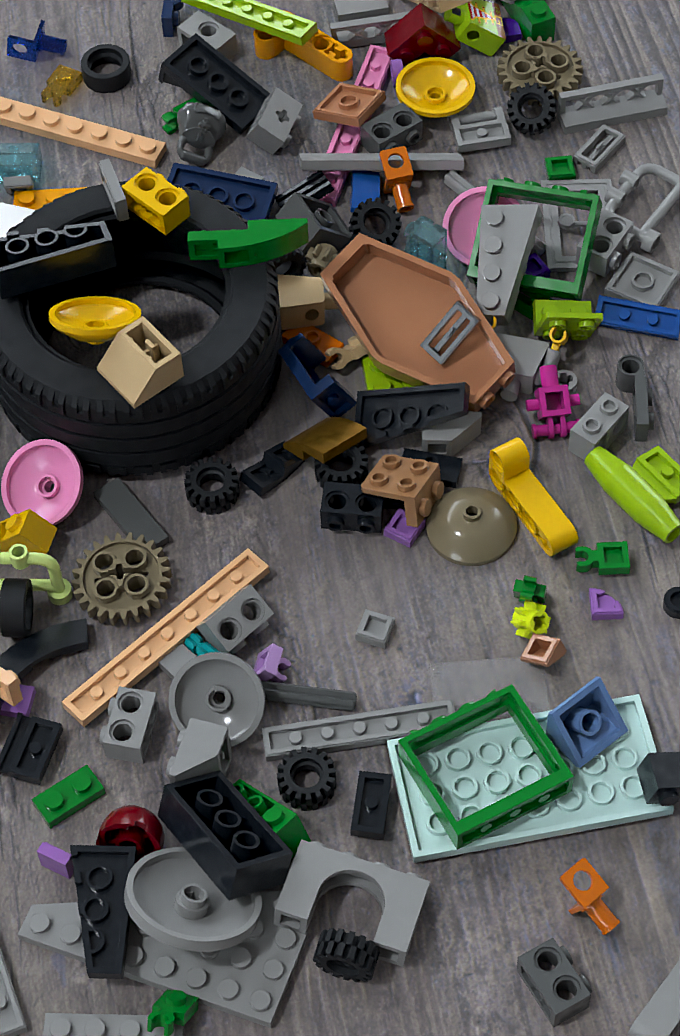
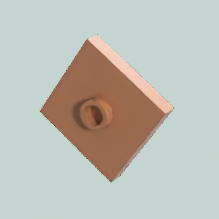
[313,83,386,127]

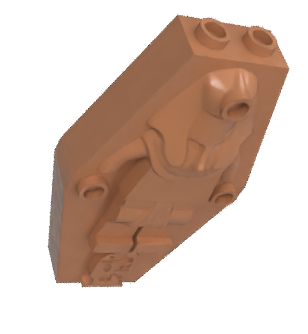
[320,233,516,412]

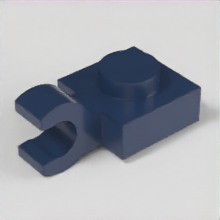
[161,0,184,37]

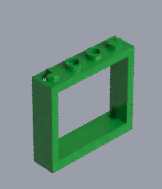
[467,177,602,301]
[398,684,574,850]

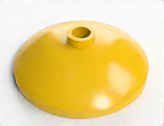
[395,57,475,118]
[49,296,141,345]

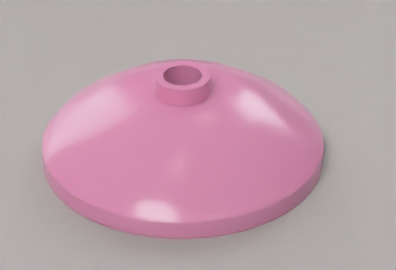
[443,186,519,266]
[1,439,83,525]

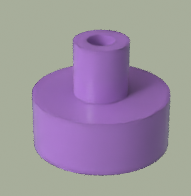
[390,59,405,87]

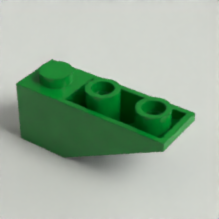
[233,779,311,860]

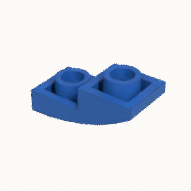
[350,171,380,212]

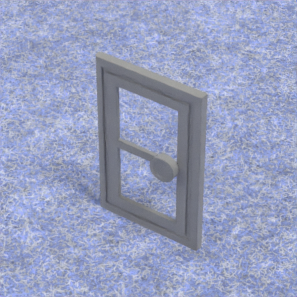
[541,179,620,272]

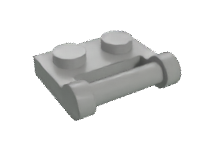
[448,106,511,153]

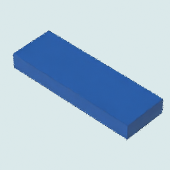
[595,295,680,340]

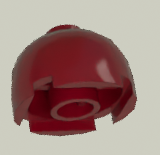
[96,805,165,862]

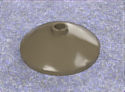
[426,487,517,566]

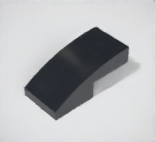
[239,441,305,497]

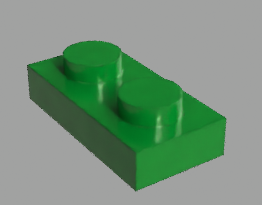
[32,765,106,829]

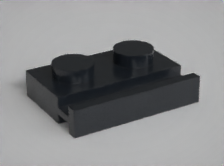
[0,712,63,785]

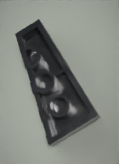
[0,221,117,300]

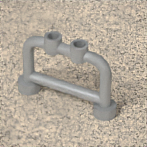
[604,163,680,254]

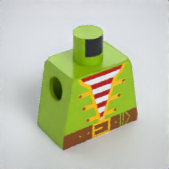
[443,0,506,57]

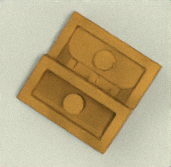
[283,417,367,464]

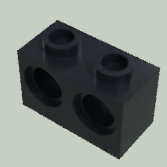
[320,481,385,534]

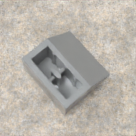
[166,717,232,783]

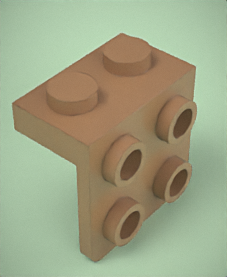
[361,454,444,528]

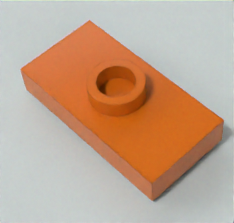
[282,326,344,368]

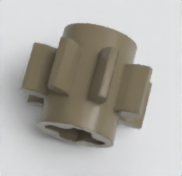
[305,243,338,278]

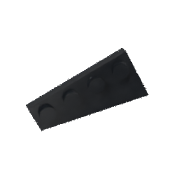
[355,382,470,448]
[70,845,138,979]

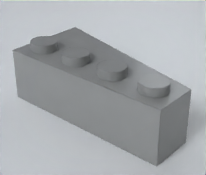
[476,204,543,325]

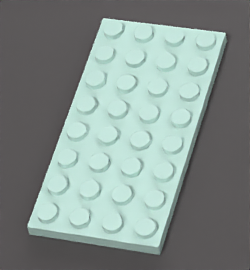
[387,694,674,863]

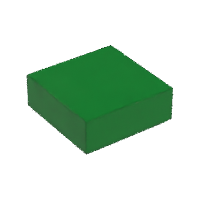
[544,155,576,180]

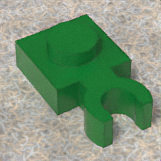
[575,541,630,575]
[147,989,199,1036]

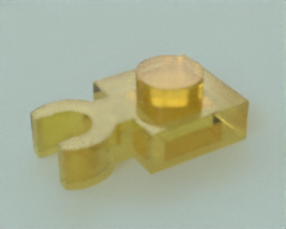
[41,64,83,107]

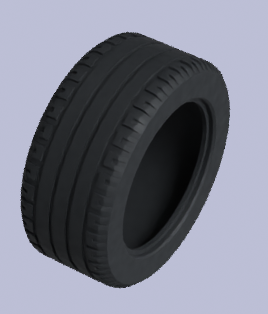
[0,180,283,476]

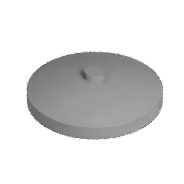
[124,847,262,952]

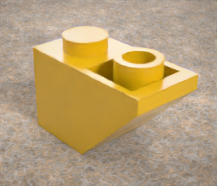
[0,509,58,554]

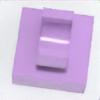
[254,643,291,683]

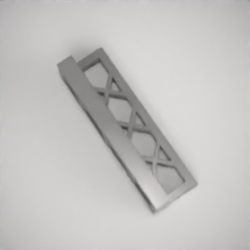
[330,10,434,48]
[557,73,668,134]

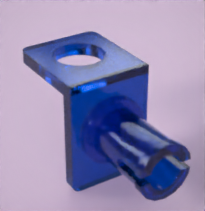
[7,20,68,62]

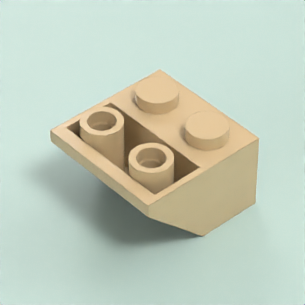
[97,316,184,409]

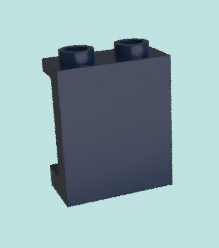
[278,333,356,417]

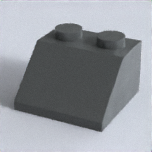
[275,192,352,256]

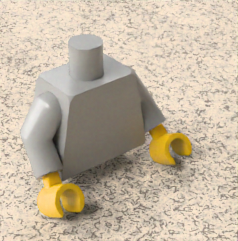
[491,316,568,401]

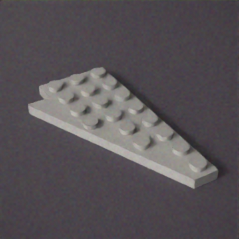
[18,891,308,1028]

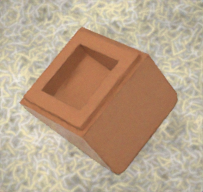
[520,633,567,667]

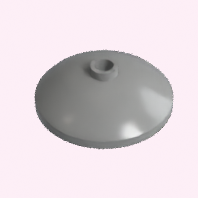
[168,652,265,747]

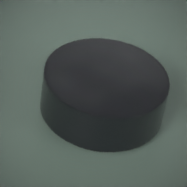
[663,587,680,619]

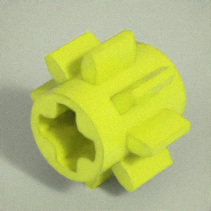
[510,600,551,639]

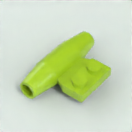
[584,445,680,543]

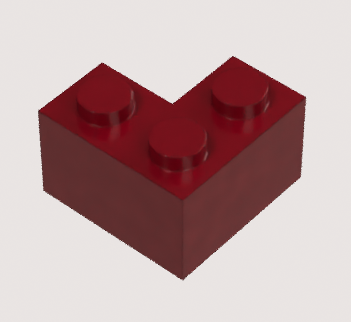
[384,3,461,66]

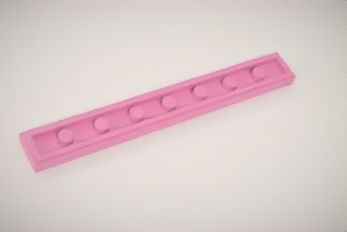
[319,44,394,207]

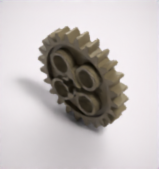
[497,36,583,106]
[71,532,172,626]

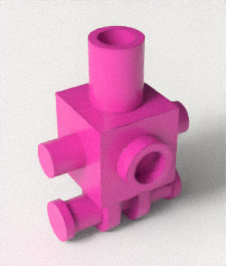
[525,365,580,439]

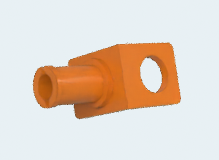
[379,146,414,213]
[560,858,621,935]

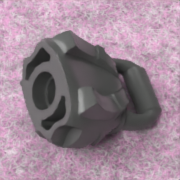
[177,102,226,167]

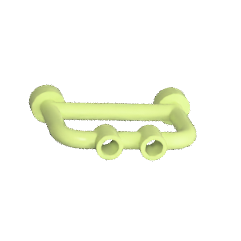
[0,544,73,605]

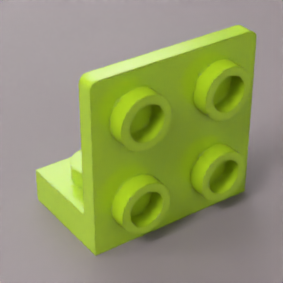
[533,299,603,341]

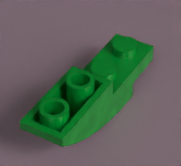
[187,218,309,268]

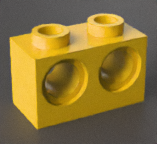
[121,167,191,235]

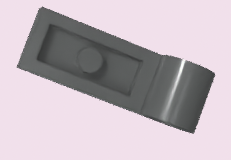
[615,354,654,442]

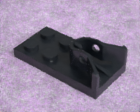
[158,33,270,135]

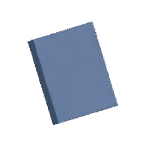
[546,676,628,768]

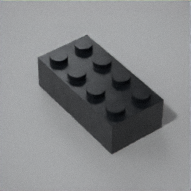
[158,770,293,901]

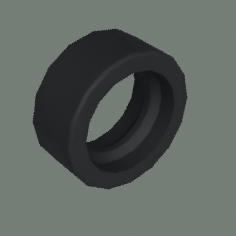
[81,44,132,93]
[0,578,34,638]

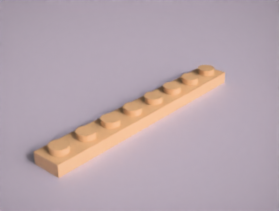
[0,96,167,168]
[62,548,270,727]

